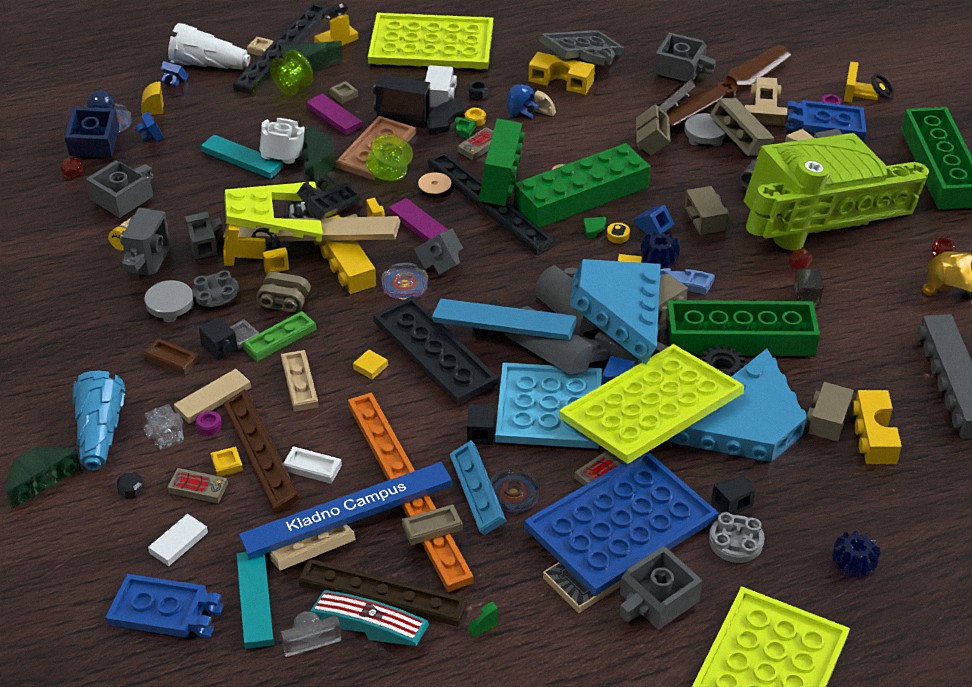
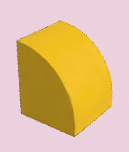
[141,81,164,115]

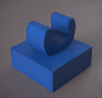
[161,61,188,87]
[136,111,164,141]

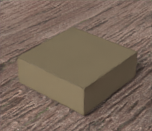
[329,81,358,104]

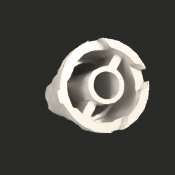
[168,23,250,69]

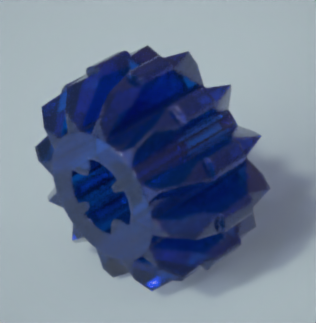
[640,232,680,268]
[832,530,881,578]

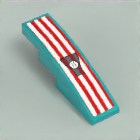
[311,590,429,646]

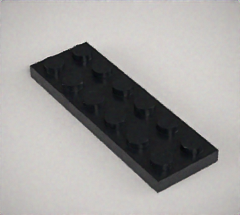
[373,296,498,405]

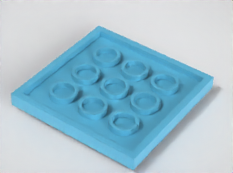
[495,363,602,449]

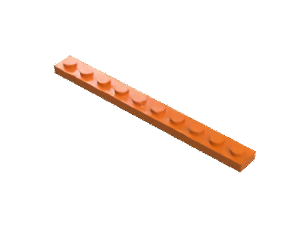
[348,392,474,592]

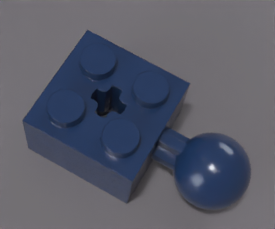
[64,90,120,157]

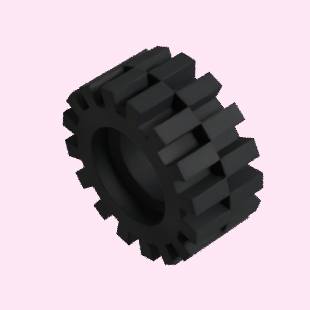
[701,345,745,377]

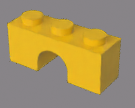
[528,52,595,95]
[851,390,902,464]

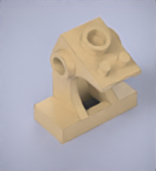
[745,77,787,126]

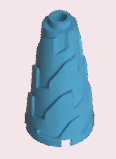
[73,371,125,471]

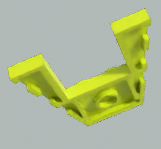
[224,182,322,242]

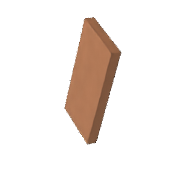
[336,116,416,180]

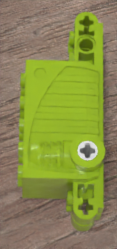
[744,133,929,250]

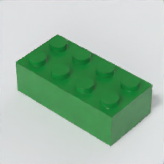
[479,118,525,206]

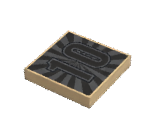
[543,562,621,613]

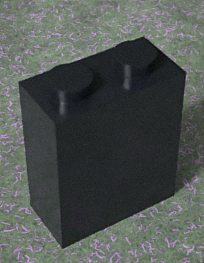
[373,74,431,129]

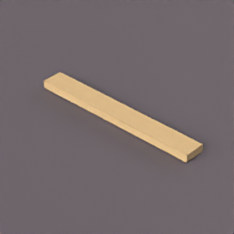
[223,216,400,241]

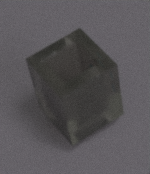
[793,269,823,306]

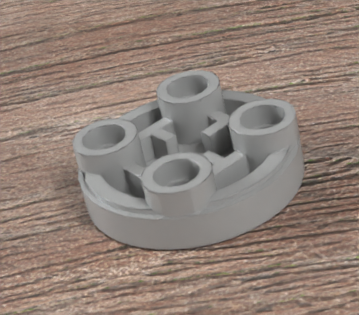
[684,113,727,146]
[145,280,194,322]
[709,512,764,563]

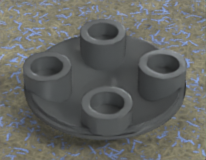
[192,270,239,307]

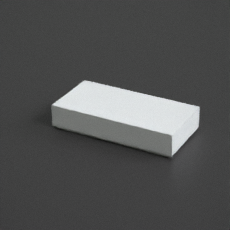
[283,446,342,484]
[148,514,208,566]

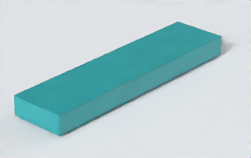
[201,135,284,179]
[237,552,274,649]

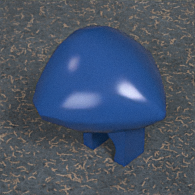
[507,84,540,119]

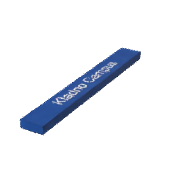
[239,462,452,559]

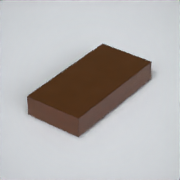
[144,338,199,375]

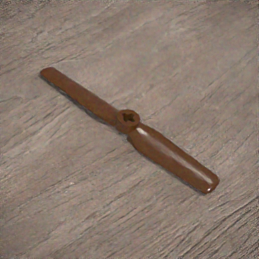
[668,45,792,127]

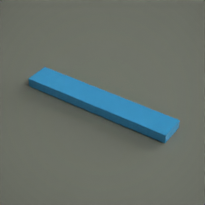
[432,299,577,340]

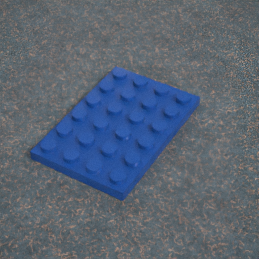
[524,452,719,596]

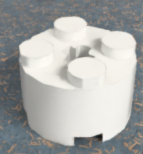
[259,118,305,164]

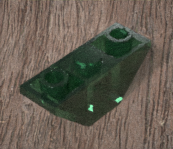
[303,126,335,183]
[5,447,81,509]

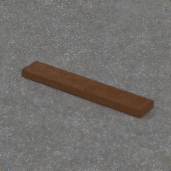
[224,389,301,513]

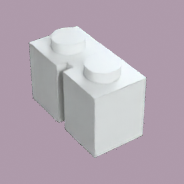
[425,66,457,107]

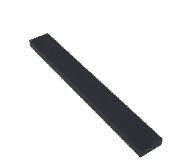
[233,3,329,95]
[428,152,555,255]

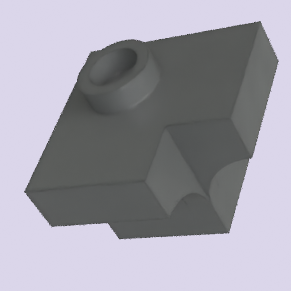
[185,212,224,260]
[414,228,463,274]

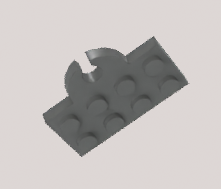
[539,30,624,65]

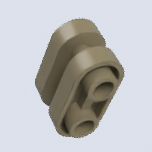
[256,272,311,313]

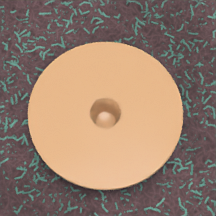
[418,173,451,194]

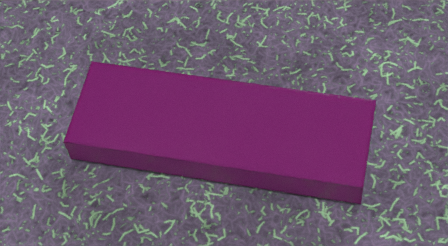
[306,94,362,135]
[389,198,448,242]

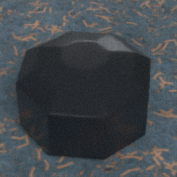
[468,81,488,99]
[117,472,143,499]

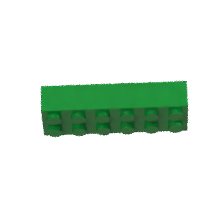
[901,107,972,209]
[514,143,651,228]
[666,300,820,356]

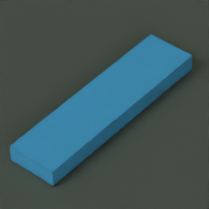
[450,441,507,535]

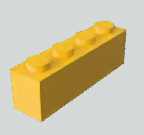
[313,214,376,294]

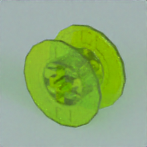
[270,50,313,96]
[366,134,413,181]

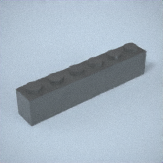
[917,314,972,439]

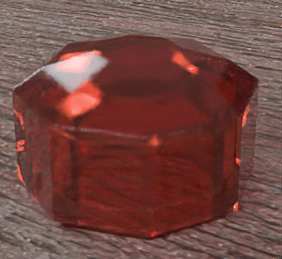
[60,157,83,178]
[931,237,956,256]
[789,248,813,272]

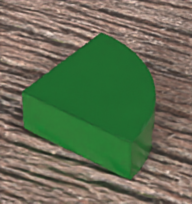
[455,117,476,139]
[583,217,606,239]
[468,601,498,637]

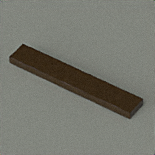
[299,559,467,627]

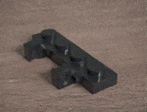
[297,175,362,220]

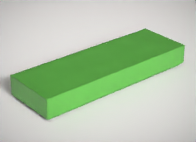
[242,311,317,362]

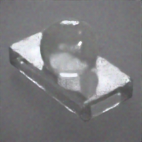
[281,611,341,657]

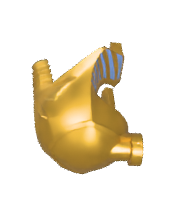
[922,251,972,298]

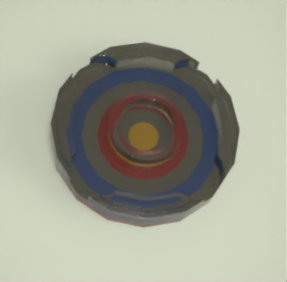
[490,468,540,514]

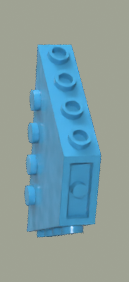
[570,259,661,365]
[669,349,807,462]

